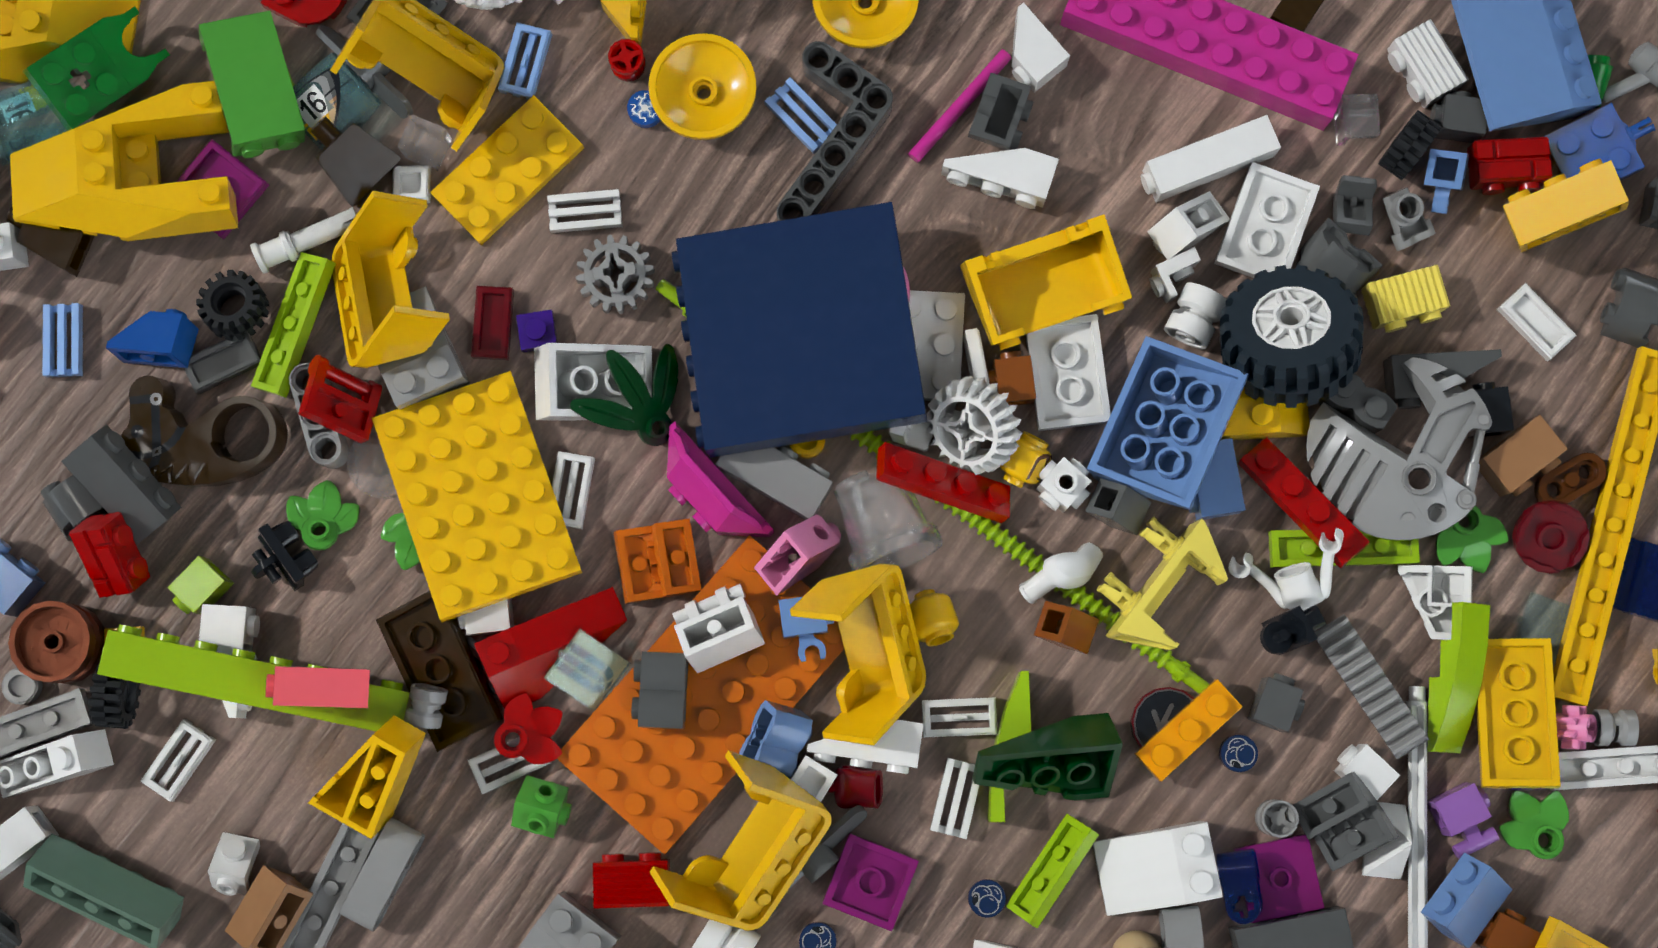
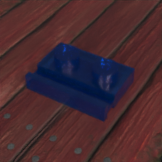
[1613,537,1658,622]

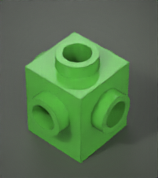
[511,775,572,838]

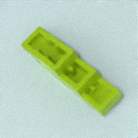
[1427,602,1490,754]
[988,671,1031,822]

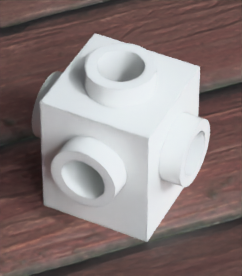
[1036,457,1091,513]

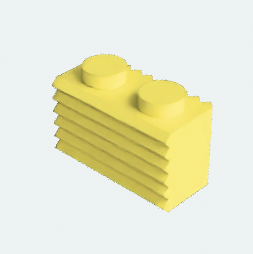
[1361,265,1450,333]

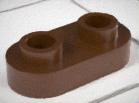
[1534,452,1607,504]

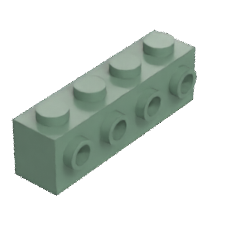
[23,834,184,948]

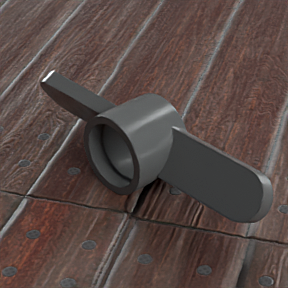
[316,25,413,119]
[790,805,867,887]

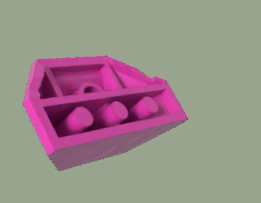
[667,422,774,537]

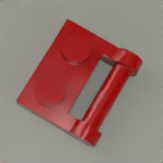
[298,355,382,443]

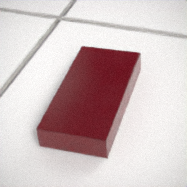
[471,286,514,361]

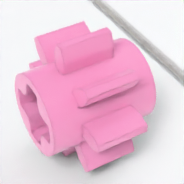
[1556,705,1598,750]

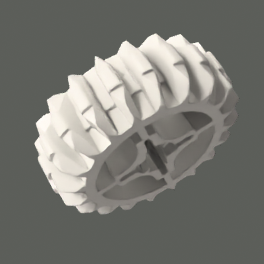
[925,376,1023,475]

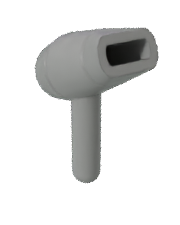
[1602,42,1658,103]

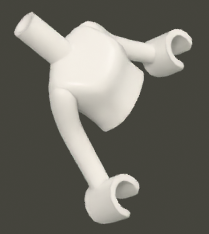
[1228,528,1344,611]

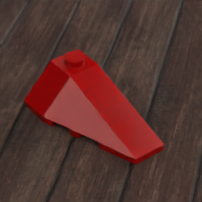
[474,587,628,709]

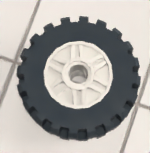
[1220,265,1364,408]

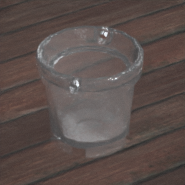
[834,470,943,571]

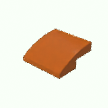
[613,518,702,604]

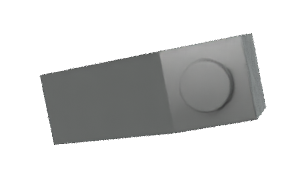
[1383,349,1502,409]

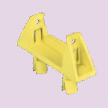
[1096,517,1228,650]

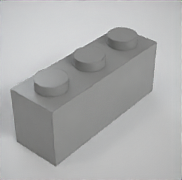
[716,446,833,520]

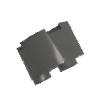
[968,73,1034,150]
[1297,217,1383,294]
[1600,268,1658,348]
[40,474,108,541]

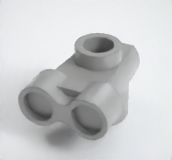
[1382,187,1436,251]

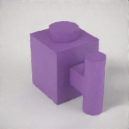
[1427,782,1499,859]

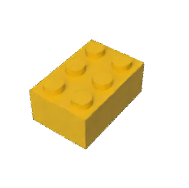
[1503,159,1629,253]

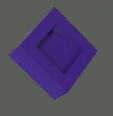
[516,310,558,353]

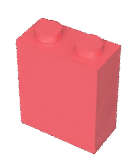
[266,666,370,708]

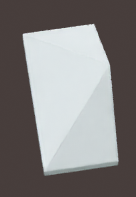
[1362,802,1412,879]

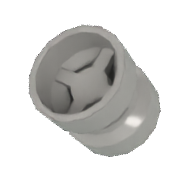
[404,683,448,729]
[1592,709,1639,746]
[1255,799,1299,838]

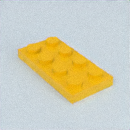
[430,95,584,246]
[1476,638,1561,788]

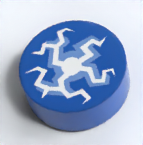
[627,90,661,128]

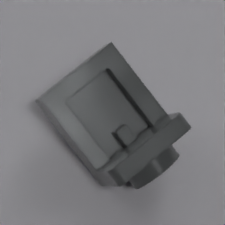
[1333,175,1377,236]

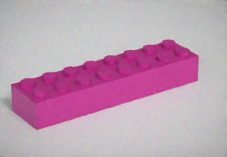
[1060,0,1359,131]

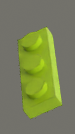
[1005,814,1099,928]

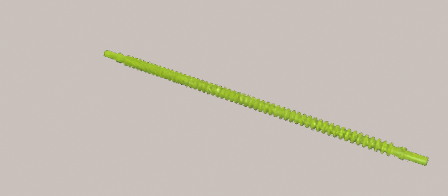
[655,278,1210,694]

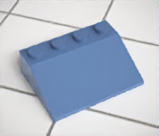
[1451,0,1602,131]
[1087,336,1249,510]

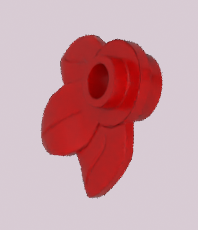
[494,693,563,764]

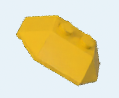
[1221,387,1309,440]

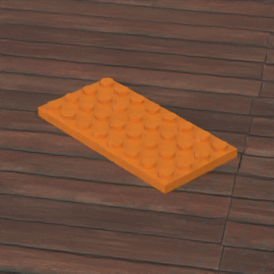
[557,535,844,855]

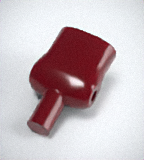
[827,765,883,809]

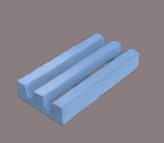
[498,22,552,100]
[764,77,837,154]
[42,303,83,377]

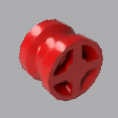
[608,39,646,82]

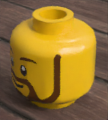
[1000,431,1052,488]

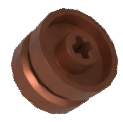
[8,600,104,684]

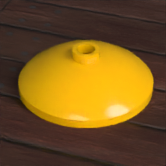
[812,0,919,49]
[649,33,757,140]

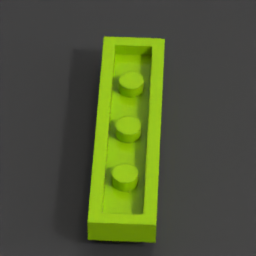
[251,252,336,398]
[1268,530,1420,568]

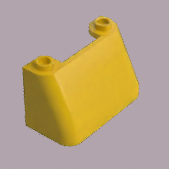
[960,214,1132,351]

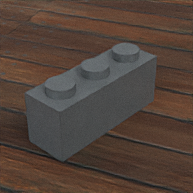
[61,425,182,545]
[1228,906,1354,948]

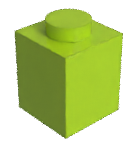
[167,556,234,614]

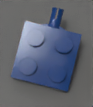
[1544,103,1656,181]

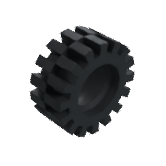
[1378,110,1442,180]
[196,270,269,341]
[89,665,141,729]

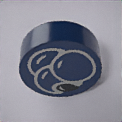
[1219,735,1258,772]
[968,879,1006,918]
[799,922,837,948]

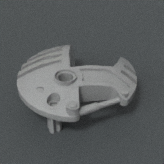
[1306,357,1492,540]

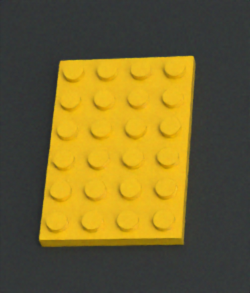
[372,371,582,623]

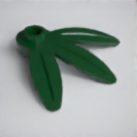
[570,344,678,446]

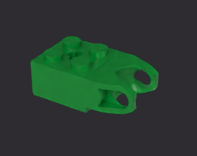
[23,6,170,131]

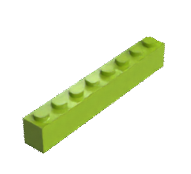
[97,624,410,731]

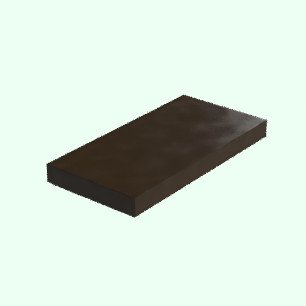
[376,591,503,752]

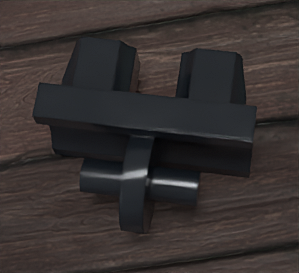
[251,521,318,591]
[1260,605,1326,655]

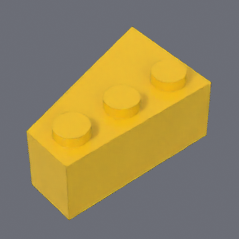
[308,715,426,839]

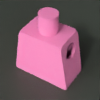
[754,514,841,596]

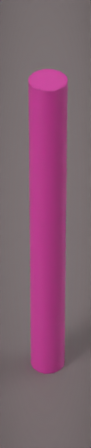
[908,49,1012,163]

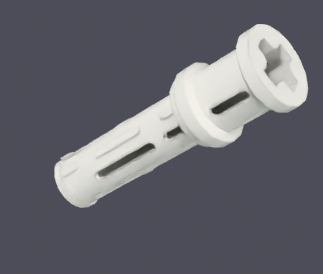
[250,207,357,274]

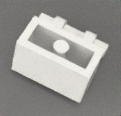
[672,584,765,673]

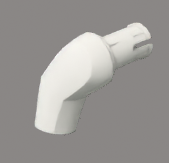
[1019,542,1103,604]

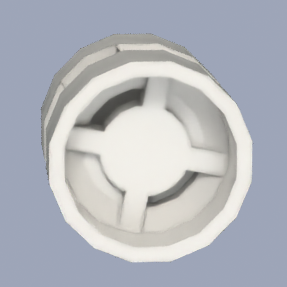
[1164,282,1227,349]
[692,919,761,948]

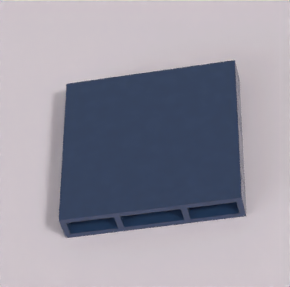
[672,202,928,458]

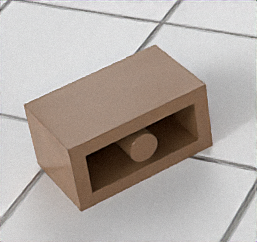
[1479,415,1568,497]
[225,865,313,948]

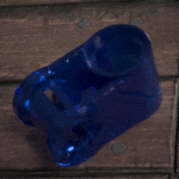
[1216,849,1263,924]

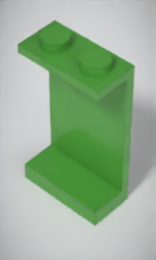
[199,11,305,158]

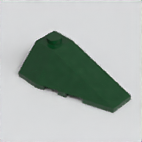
[972,713,1123,801]

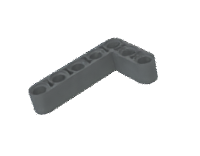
[777,41,893,221]

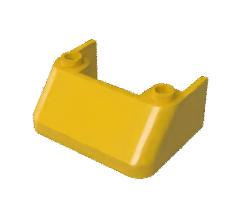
[330,0,505,152]
[331,191,450,368]
[790,564,926,746]
[650,750,832,930]

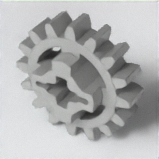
[576,235,655,314]

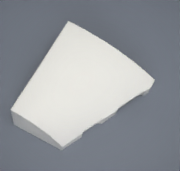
[1398,565,1473,640]

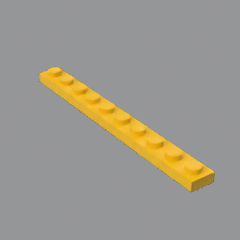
[1553,346,1658,706]

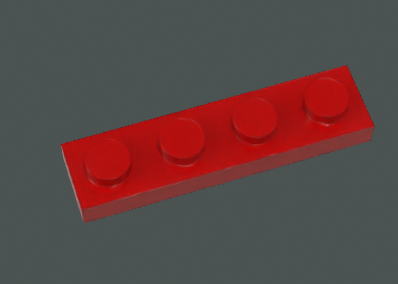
[1238,437,1370,569]
[876,442,1010,523]

